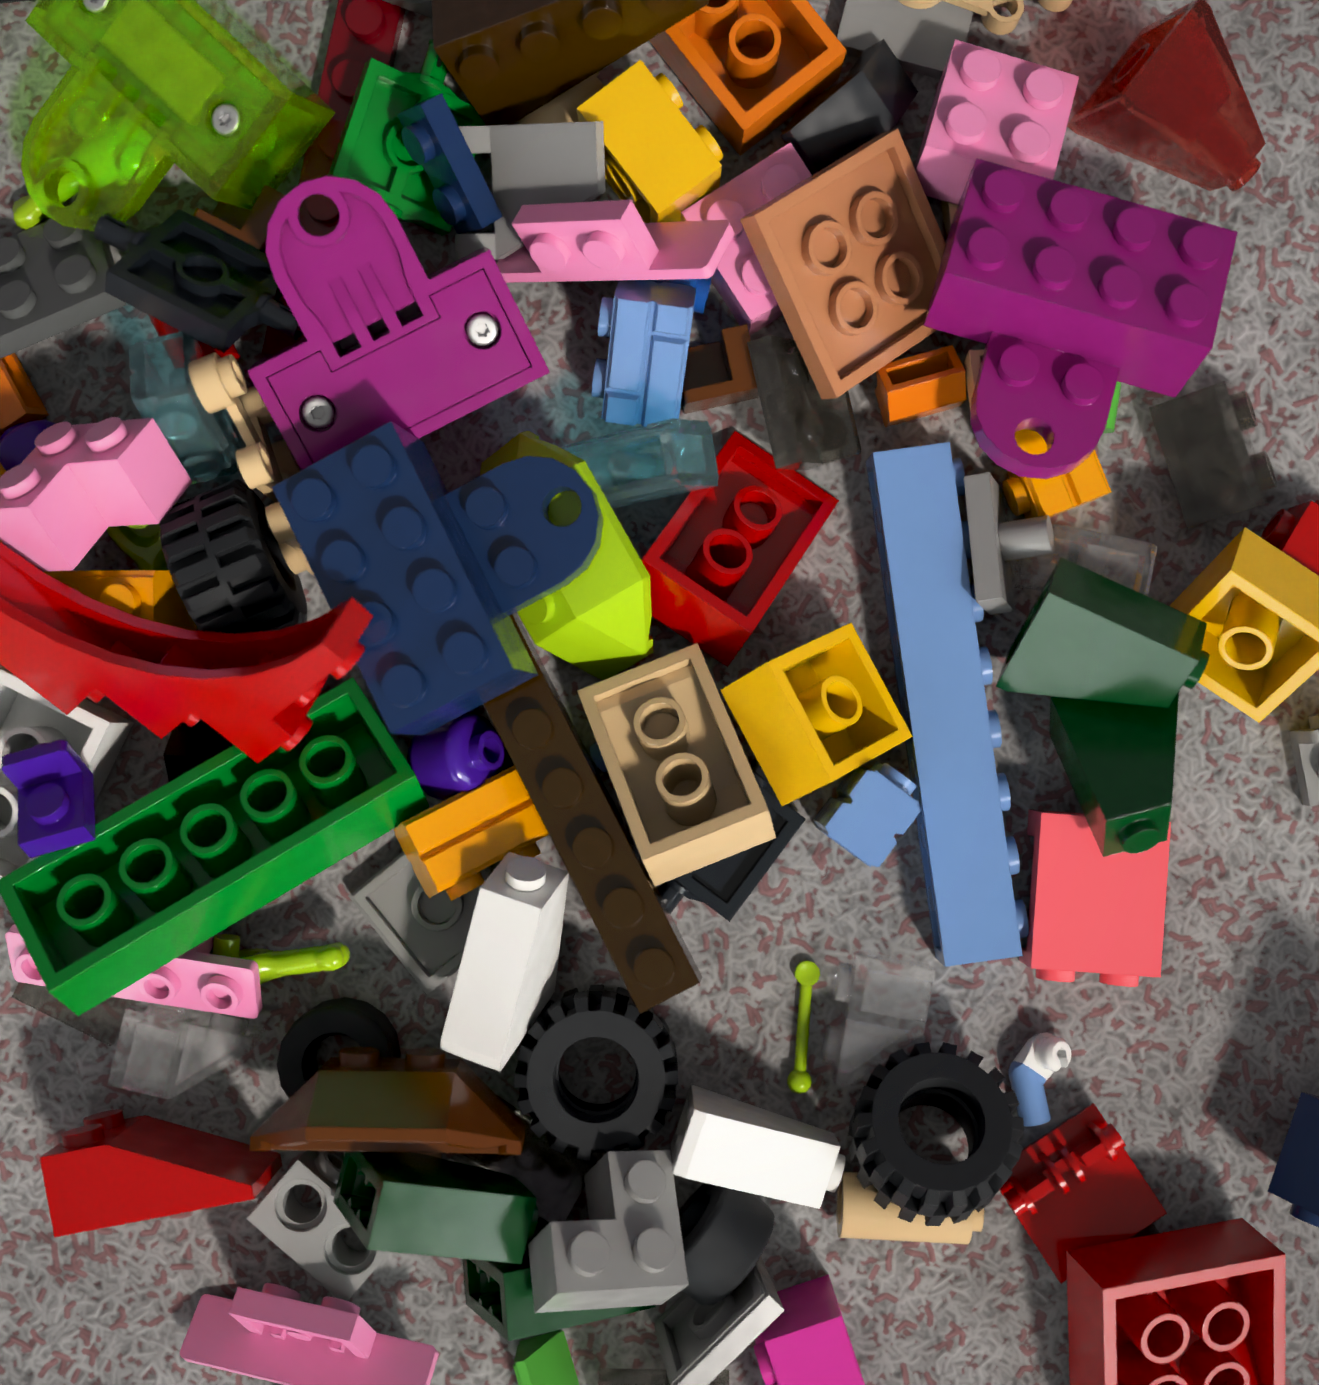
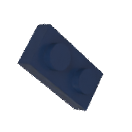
[397,93,503,234]

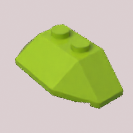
[480,430,654,681]

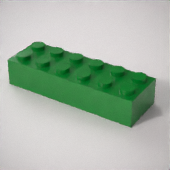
[0,677,430,1016]

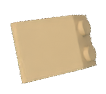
[577,643,776,887]

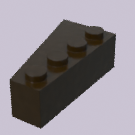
[432,0,709,126]

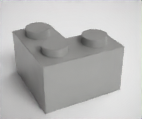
[528,1150,689,1313]

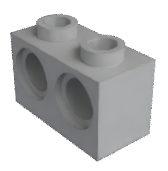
[246,1151,390,1301]

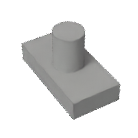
[964,472,1055,615]

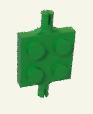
[328,39,485,236]

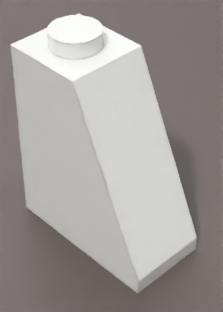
[440,852,569,1072]
[671,1084,846,1209]

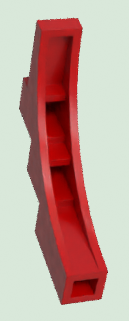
[0,542,374,763]

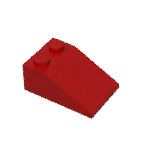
[641,431,839,667]
[39,1109,283,1238]

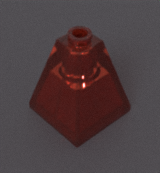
[1067,0,1266,191]

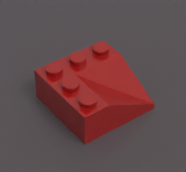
[1066,1218,1286,1385]

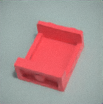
[1019,809,1171,987]

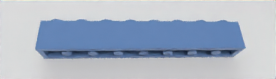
[866,442,1029,967]

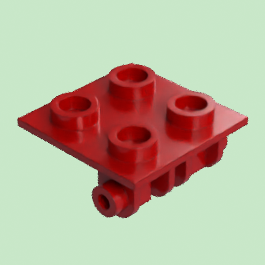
[999,1103,1167,1284]

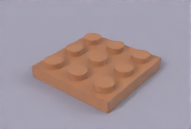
[740,128,946,399]

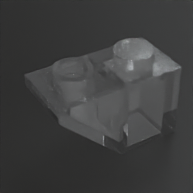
[821,948,935,1087]
[107,1001,266,1100]

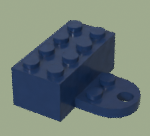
[272,421,603,735]

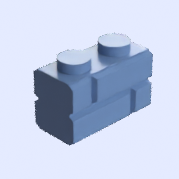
[591,280,696,431]
[813,761,921,867]

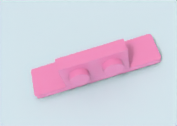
[497,200,734,283]
[5,924,263,1019]
[180,1283,439,1385]

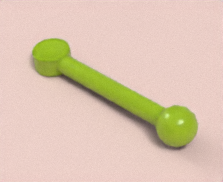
[787,960,820,1094]

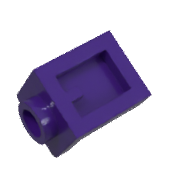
[2,740,96,858]

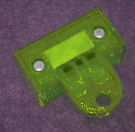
[21,0,336,231]

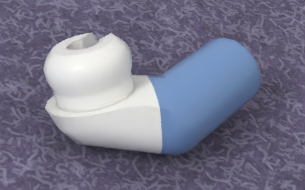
[1008,1032,1071,1127]

